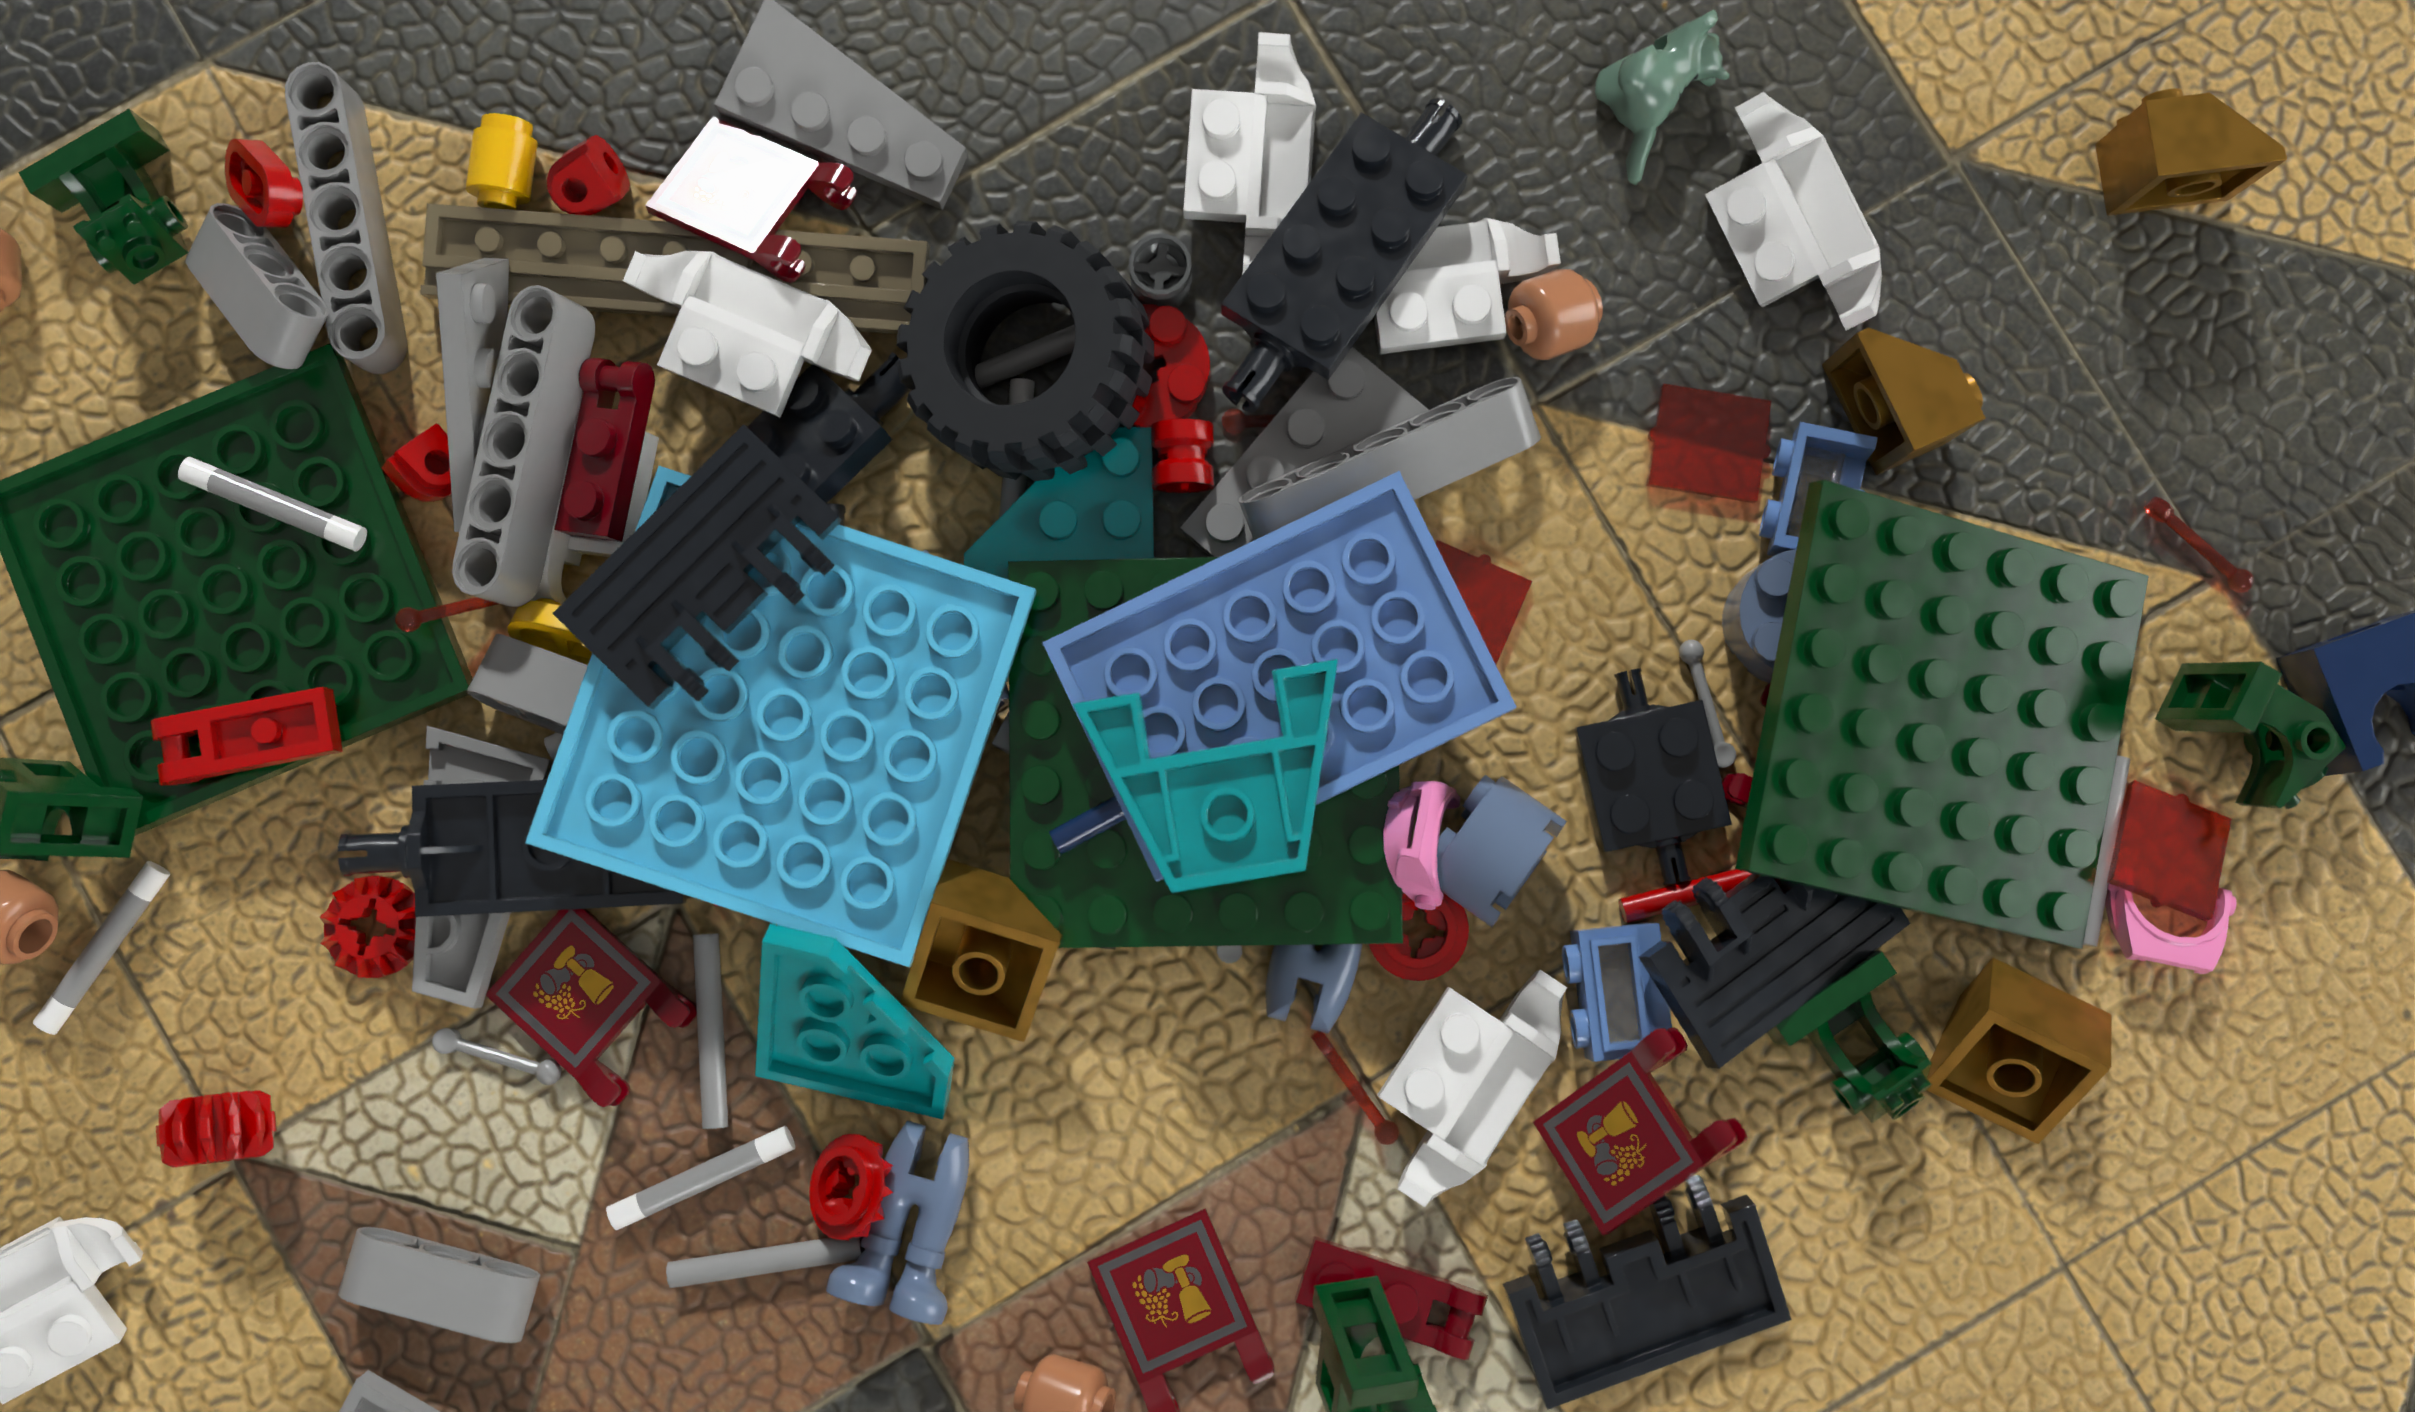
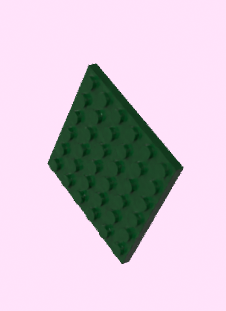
[0,343,473,836]
[1735,480,2149,949]
[1008,557,1403,948]

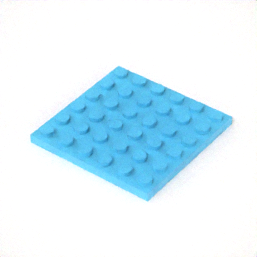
[525,466,1036,967]

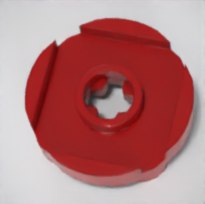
[1132,304,1211,428]

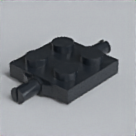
[1575,668,1732,885]

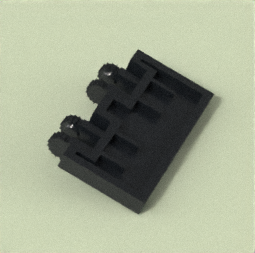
[552,424,842,709]
[1639,873,1911,1069]
[1503,1174,1792,1410]

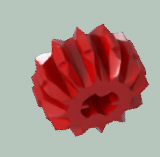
[156,1090,277,1168]

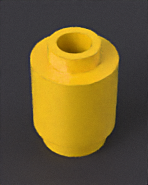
[465,113,538,210]

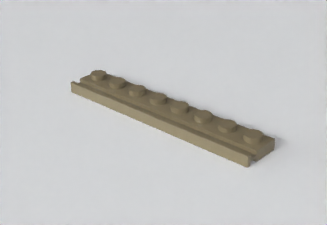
[420,203,930,334]

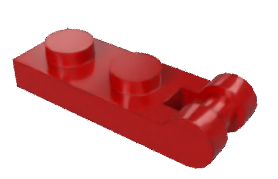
[150,687,343,786]

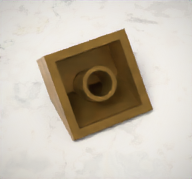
[2095,88,2287,216]
[1822,328,1986,476]
[900,859,1062,1043]
[1927,957,2112,1144]

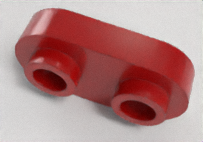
[225,138,303,228]

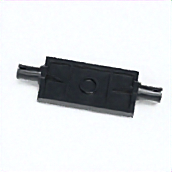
[1221,98,1468,413]
[747,352,910,504]
[338,780,686,917]

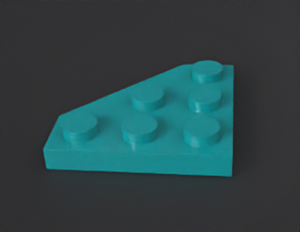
[964,427,1154,579]
[755,923,955,1119]

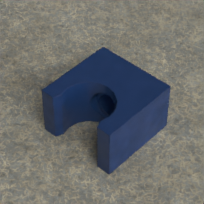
[2276,610,2415,776]

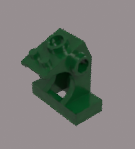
[18,109,188,285]
[2155,661,2346,809]
[0,758,143,861]
[1767,951,1932,1123]
[1312,1276,1437,1412]

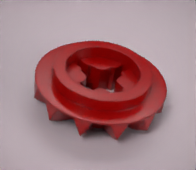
[320,876,416,978]
[1368,891,1469,981]
[809,1134,893,1241]

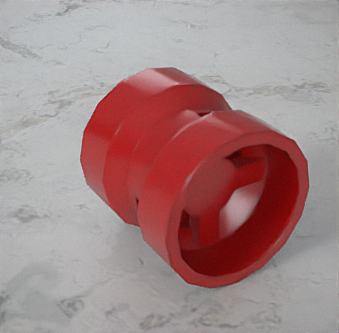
[1151,419,1214,493]

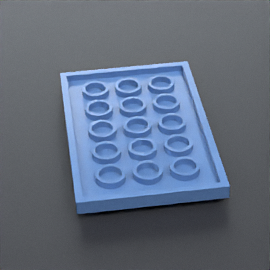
[1042,471,1517,882]

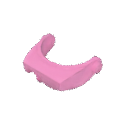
[1383,781,1460,910]
[2105,867,2237,974]

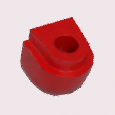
[547,135,630,216]
[382,423,452,502]

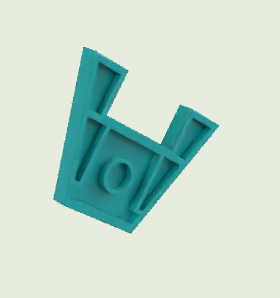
[1073,659,1338,893]

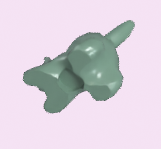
[1595,9,1730,185]

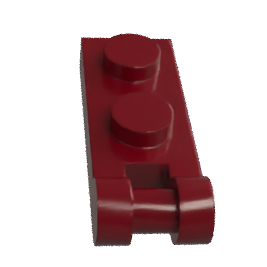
[554,357,655,542]
[1295,1236,1488,1360]

